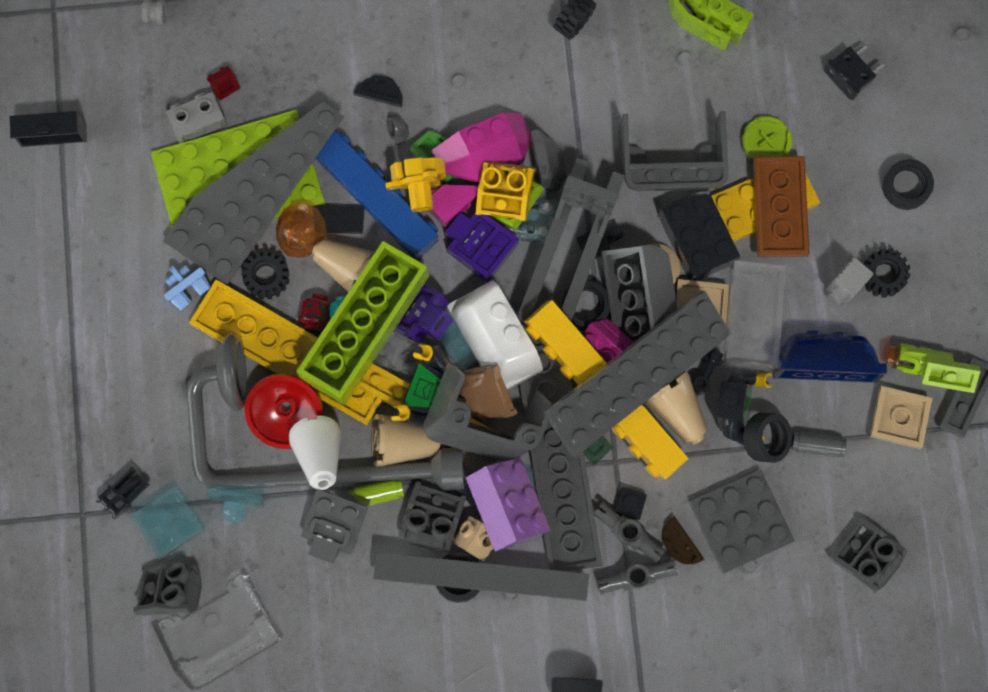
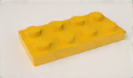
[712,174,820,242]

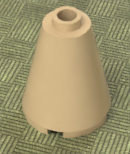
[312,239,375,292]
[645,370,707,445]
[371,414,444,467]

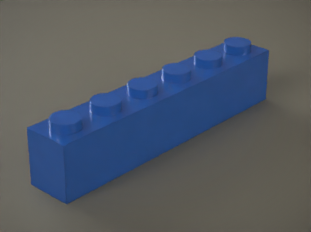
[315,131,438,261]

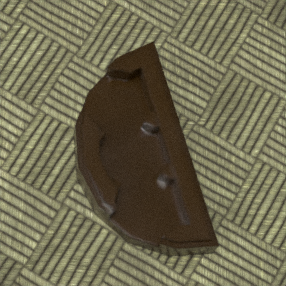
[663,517,705,565]

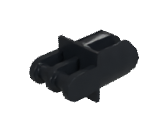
[96,466,150,520]

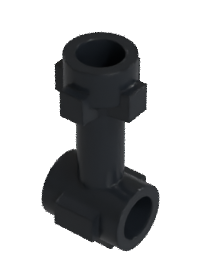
[691,349,723,397]

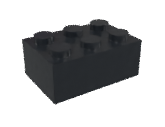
[658,189,740,281]

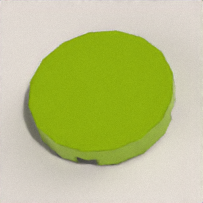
[741,116,792,162]

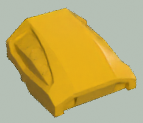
[476,162,536,221]

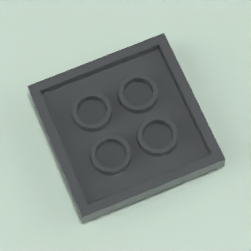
[689,470,795,574]

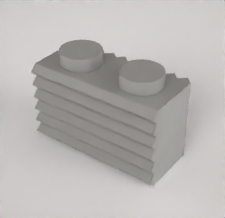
[826,259,874,307]

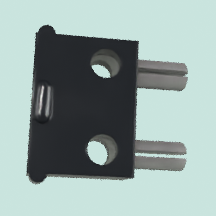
[823,43,884,101]

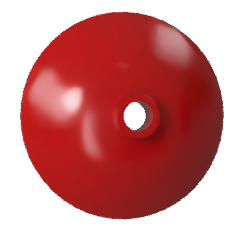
[244,374,323,449]

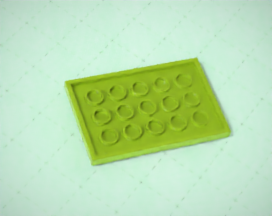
[151,109,325,227]

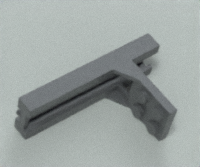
[517,158,625,327]

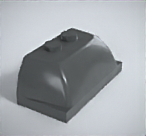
[601,245,677,342]

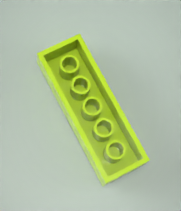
[296,241,429,406]

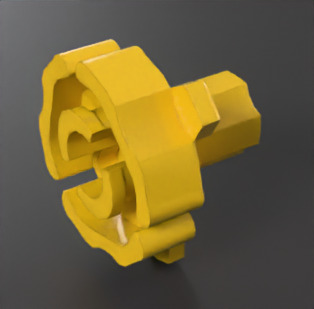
[385,158,446,212]

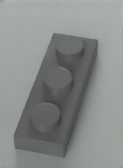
[938,357,988,438]

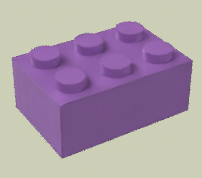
[466,458,551,552]

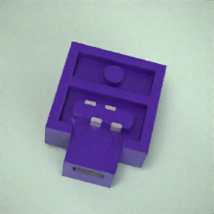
[445,212,519,283]
[394,285,453,344]

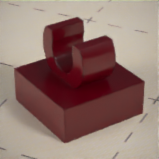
[206,66,241,101]

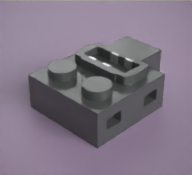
[301,487,371,564]

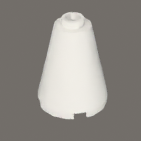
[289,416,342,490]

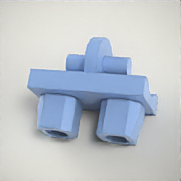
[163,265,211,310]

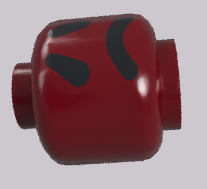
[298,294,331,333]

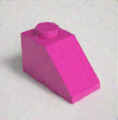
[428,185,479,230]

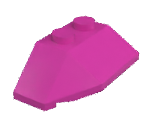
[432,112,531,183]

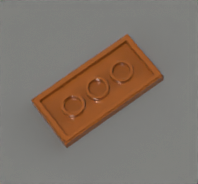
[753,156,810,258]

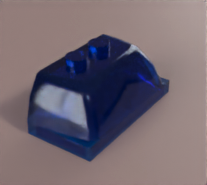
[773,331,887,383]

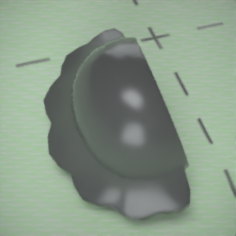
[387,116,409,144]

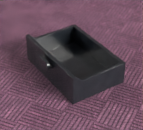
[10,111,87,147]

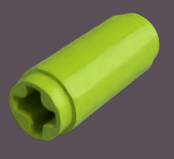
[349,480,404,506]

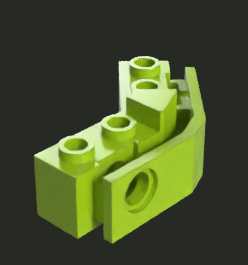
[667,0,754,52]

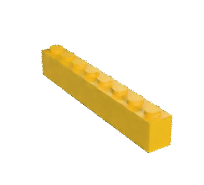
[524,300,689,480]

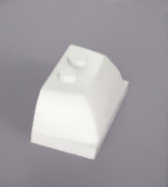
[446,280,543,390]

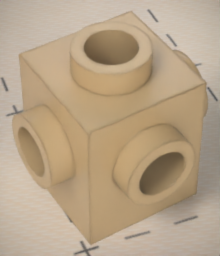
[453,516,494,562]

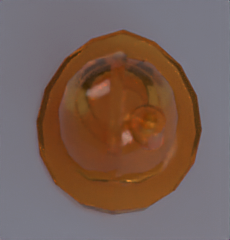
[276,202,327,258]

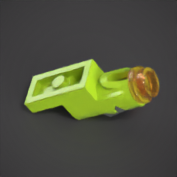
[886,343,981,393]

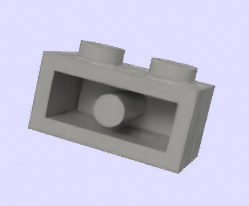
[165,92,227,143]

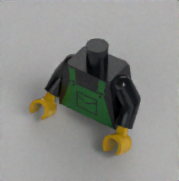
[391,343,466,427]
[717,370,773,445]

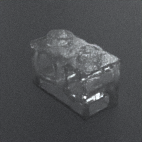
[373,333,423,379]

